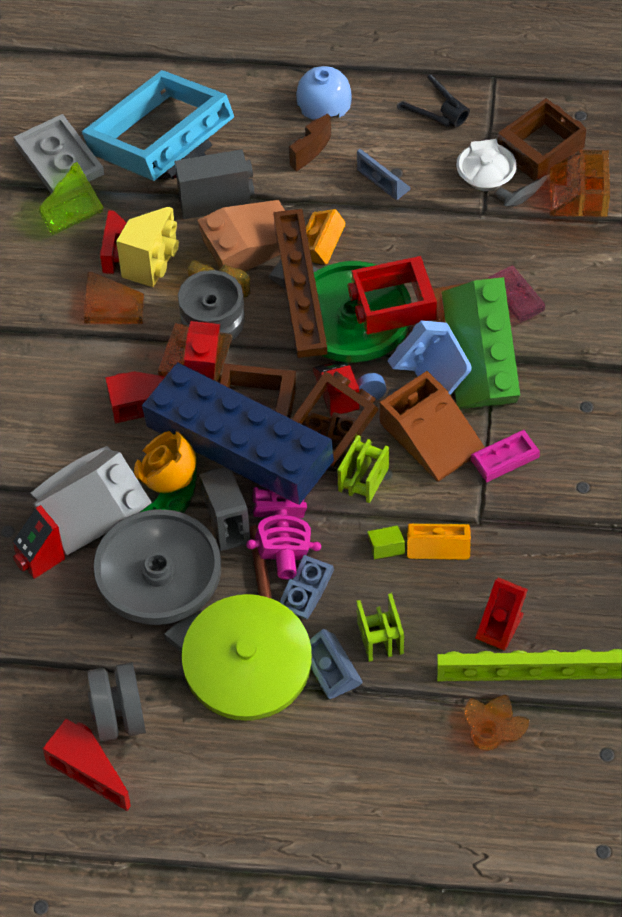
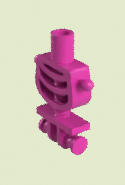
[246,487,321,580]

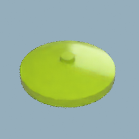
[182,594,312,721]

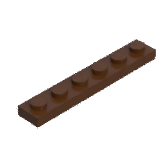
[273,209,327,358]

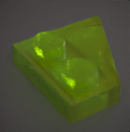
[39,162,104,235]

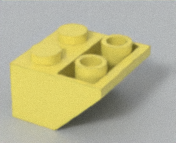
[116,207,179,287]

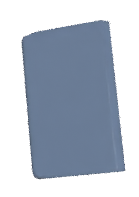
[357,149,410,200]
[310,629,363,699]

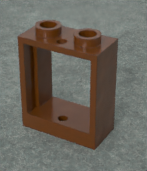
[498,98,586,181]
[216,363,297,419]
[292,371,379,469]

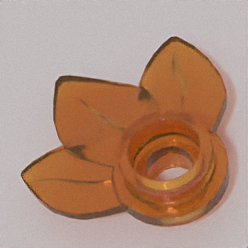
[464,695,530,751]

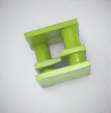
[337,435,389,503]
[357,593,404,662]

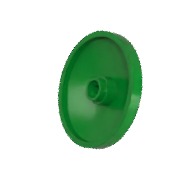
[314,261,412,363]

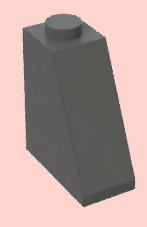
[199,467,250,551]

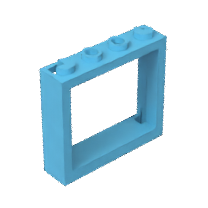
[82,70,234,181]

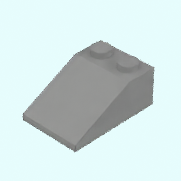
[33,450,152,555]

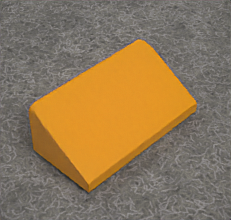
[306,209,345,265]
[407,524,471,560]

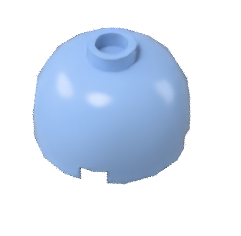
[296,66,352,120]

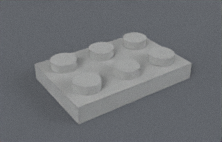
[14,114,104,198]

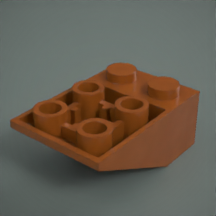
[379,371,485,482]

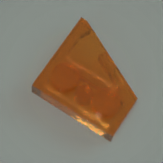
[83,272,145,324]

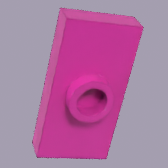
[471,430,540,483]

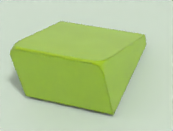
[367,526,405,560]

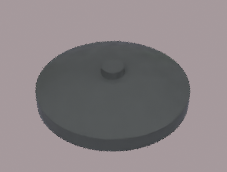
[94,510,221,625]

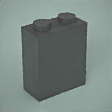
[175,149,255,220]

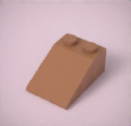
[197,200,285,277]

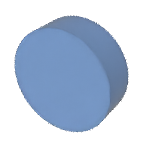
[356,373,386,401]

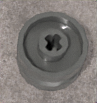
[178,270,245,346]
[87,662,146,742]

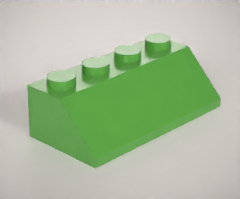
[441,277,520,409]

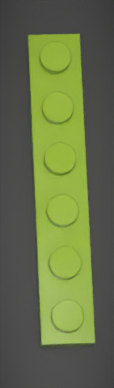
[437,649,622,681]

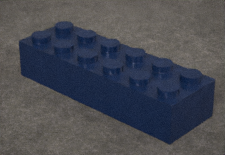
[142,362,334,505]

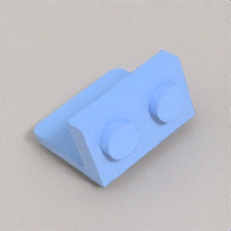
[388,320,471,395]

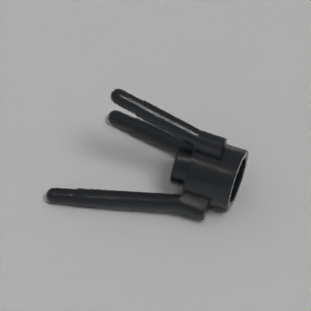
[400,74,470,128]

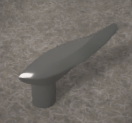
[495,175,547,207]

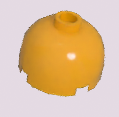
[134,431,196,493]

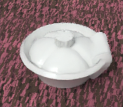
[456,139,517,191]

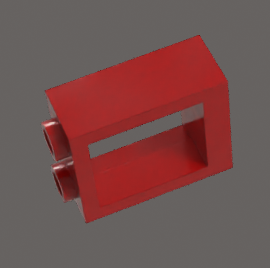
[347,256,437,335]

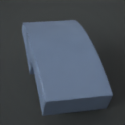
[280,555,334,620]

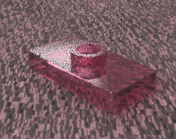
[488,265,545,323]

